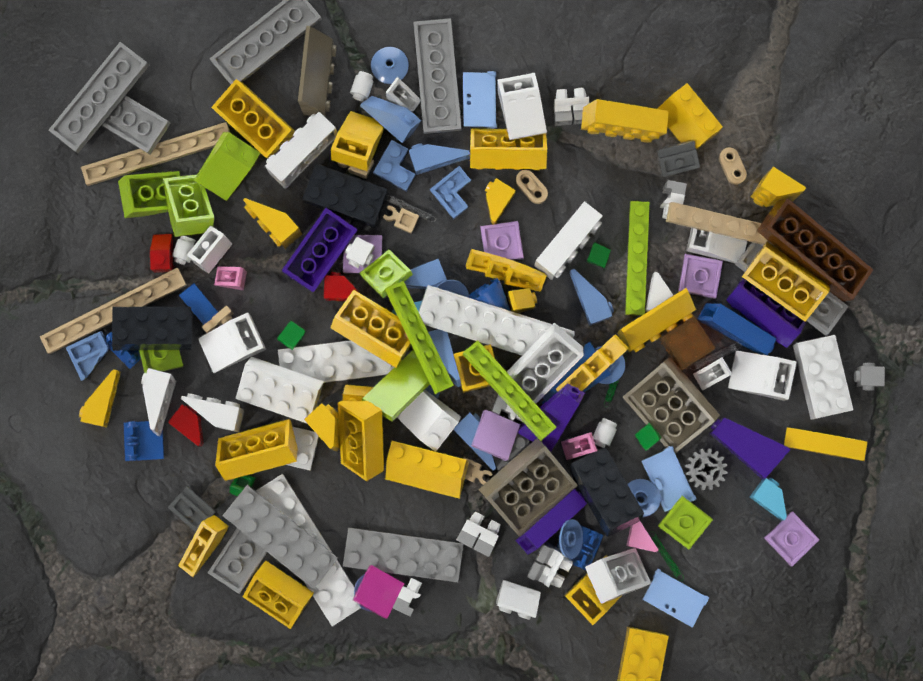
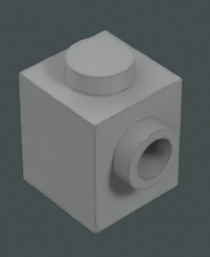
[854,363,885,391]

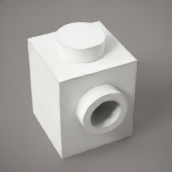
[345,237,375,269]

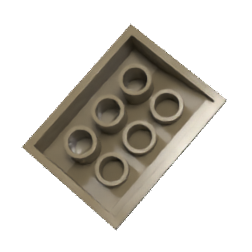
[298,26,337,117]
[623,357,720,453]
[478,439,578,537]

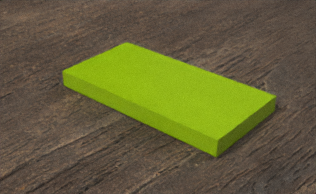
[362,350,430,421]

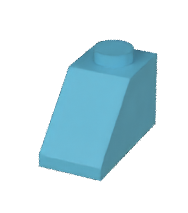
[750,478,787,520]

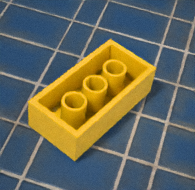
[581,99,668,143]
[617,627,669,681]

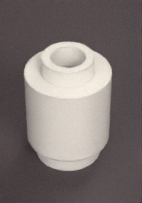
[350,71,374,101]
[172,236,196,265]
[593,418,617,448]

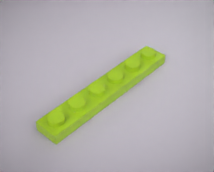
[625,201,650,316]
[385,281,454,394]
[462,341,556,441]

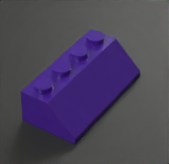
[282,208,357,293]
[726,278,807,348]

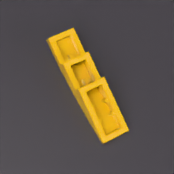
[466,249,547,292]
[556,334,629,391]
[784,427,868,461]

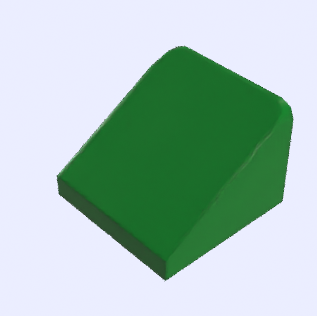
[587,243,611,268]
[277,321,306,350]
[635,422,662,451]
[230,475,256,496]

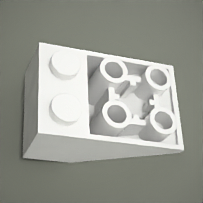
[498,73,547,140]
[686,228,747,263]
[198,313,266,373]
[728,351,796,401]
[181,393,244,432]
[496,580,541,620]

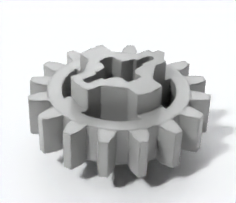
[685,449,728,490]

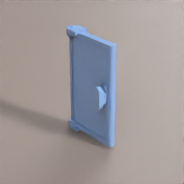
[463,71,497,129]
[641,446,697,512]
[643,569,709,627]

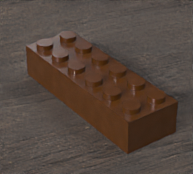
[757,198,873,302]

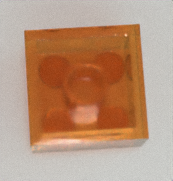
[660,316,716,370]

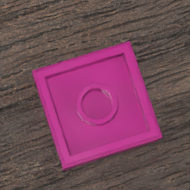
[353,565,404,619]

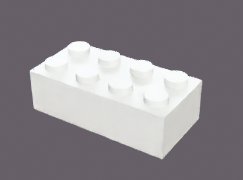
[265,112,337,189]
[534,201,602,280]
[507,323,584,404]
[793,335,853,420]
[236,357,324,424]

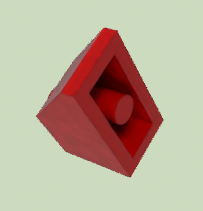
[150,234,174,273]
[324,272,359,301]
[168,404,204,447]

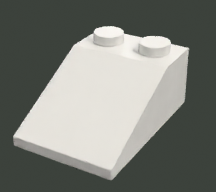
[141,368,176,436]
[397,390,461,452]
[585,548,651,604]

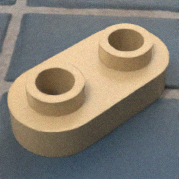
[719,147,747,185]
[516,170,548,204]

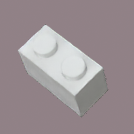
[187,226,232,273]

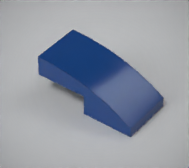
[179,283,218,325]

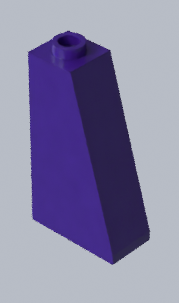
[518,384,585,452]
[710,418,791,479]
[515,489,587,555]

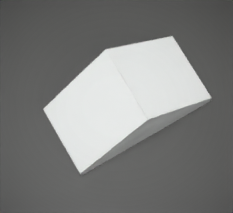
[386,78,421,113]
[645,272,673,312]
[693,357,732,391]

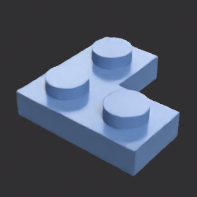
[373,140,416,192]
[430,166,471,220]

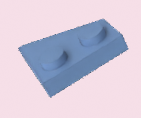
[66,331,110,381]

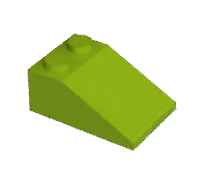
[194,132,260,201]
[118,171,180,218]
[163,175,214,237]

